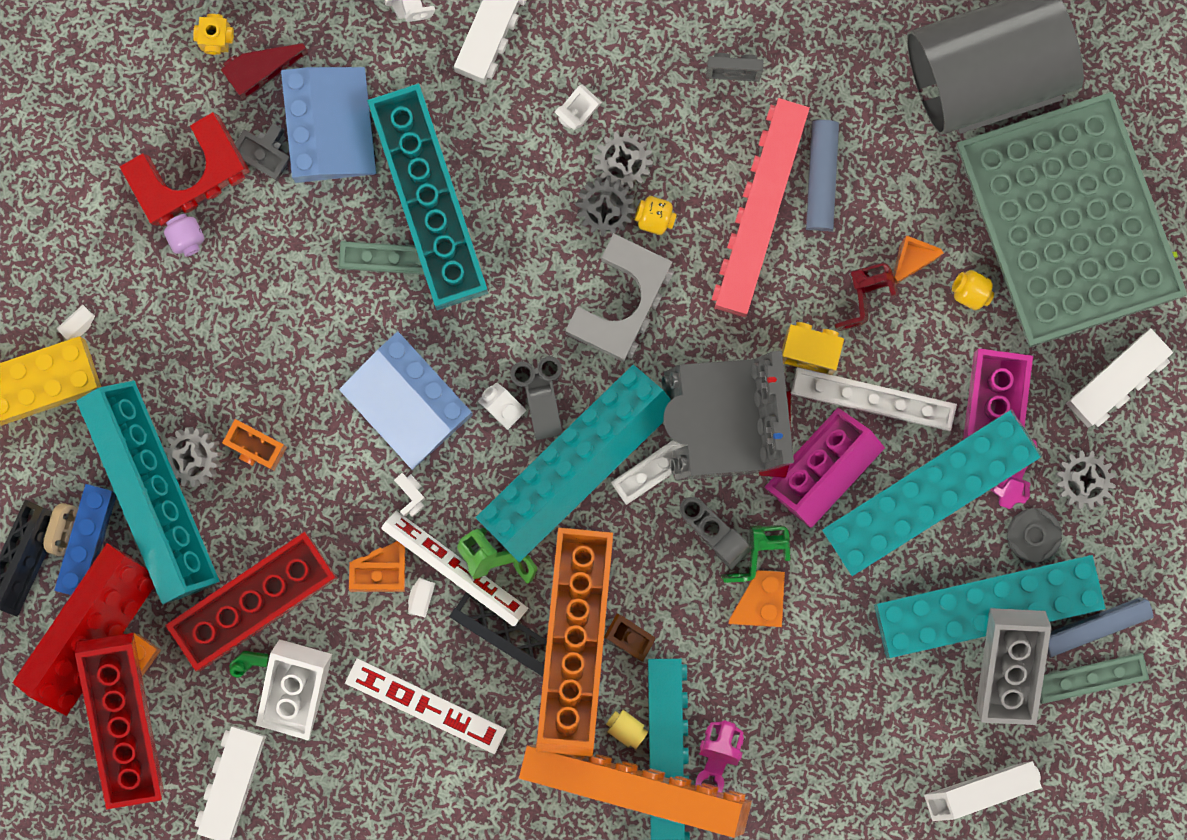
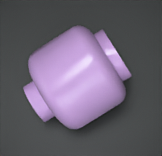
[164,214,204,257]

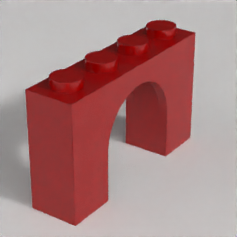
[120,112,250,227]

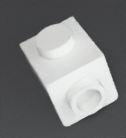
[555,84,602,130]
[478,383,527,430]
[394,473,425,517]

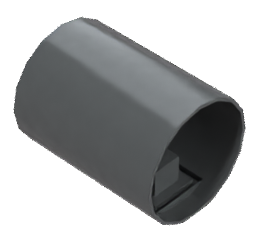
[907,0,1084,135]

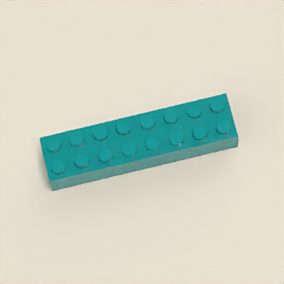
[367,83,489,311]
[475,364,671,562]
[76,380,220,604]
[822,409,1042,576]
[874,555,1106,658]

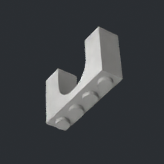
[565,233,674,362]

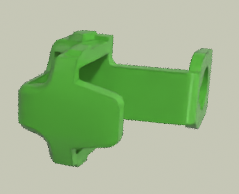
[457,528,537,584]

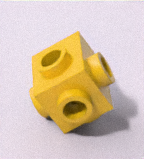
[193,14,234,55]

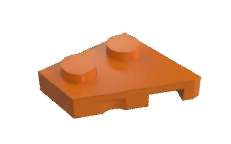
[349,541,406,592]
[728,570,785,627]

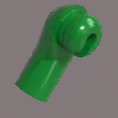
[229,651,269,678]

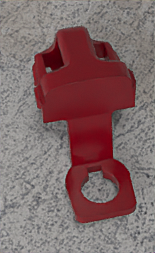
[834,263,898,331]

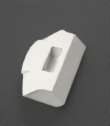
[57,305,95,341]
[408,578,435,617]

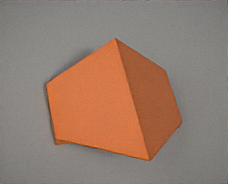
[893,235,944,284]

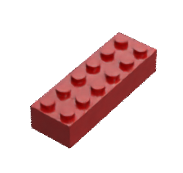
[165,531,338,672]
[12,543,155,716]
[75,633,164,810]

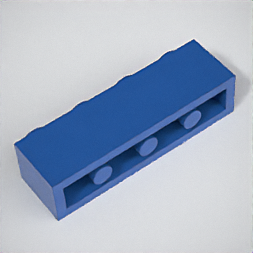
[54,484,117,595]

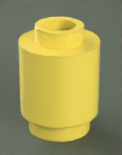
[606,710,648,749]

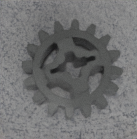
[576,176,636,236]

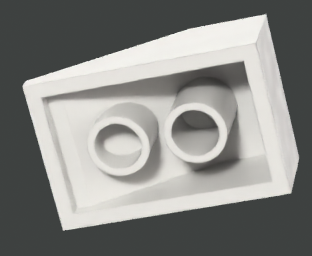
[256,639,332,740]

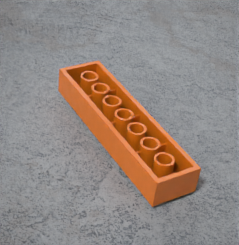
[536,528,613,757]
[519,741,752,838]

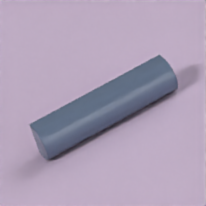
[806,120,839,232]
[1047,597,1153,658]

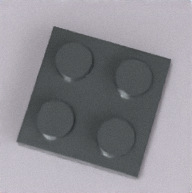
[706,53,764,82]

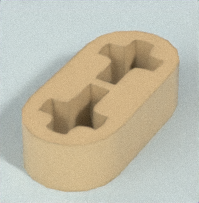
[43,503,78,556]

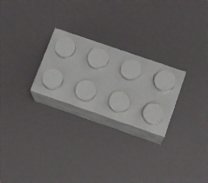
[976,608,1051,725]

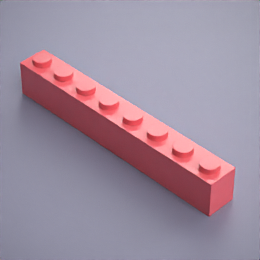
[711,98,810,318]

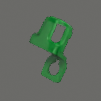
[721,525,790,583]

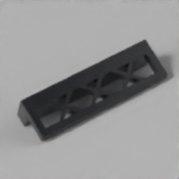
[0,499,64,617]
[449,592,547,677]

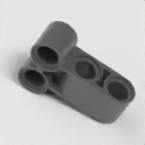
[510,356,562,440]
[680,497,751,570]

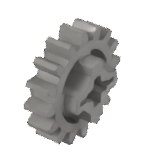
[594,131,653,190]
[163,427,223,487]
[1055,450,1116,510]

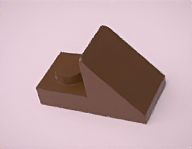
[604,613,656,662]

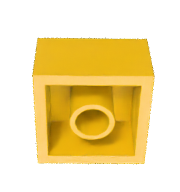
[782,322,844,375]

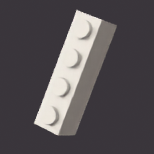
[454,0,527,84]
[1066,328,1173,427]
[195,726,266,840]

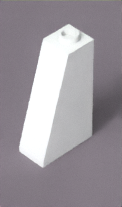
[924,761,1042,821]

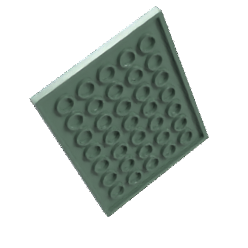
[956,92,1187,348]

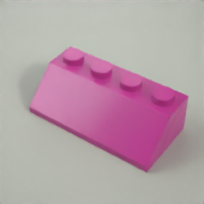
[963,348,1033,440]
[765,408,885,528]

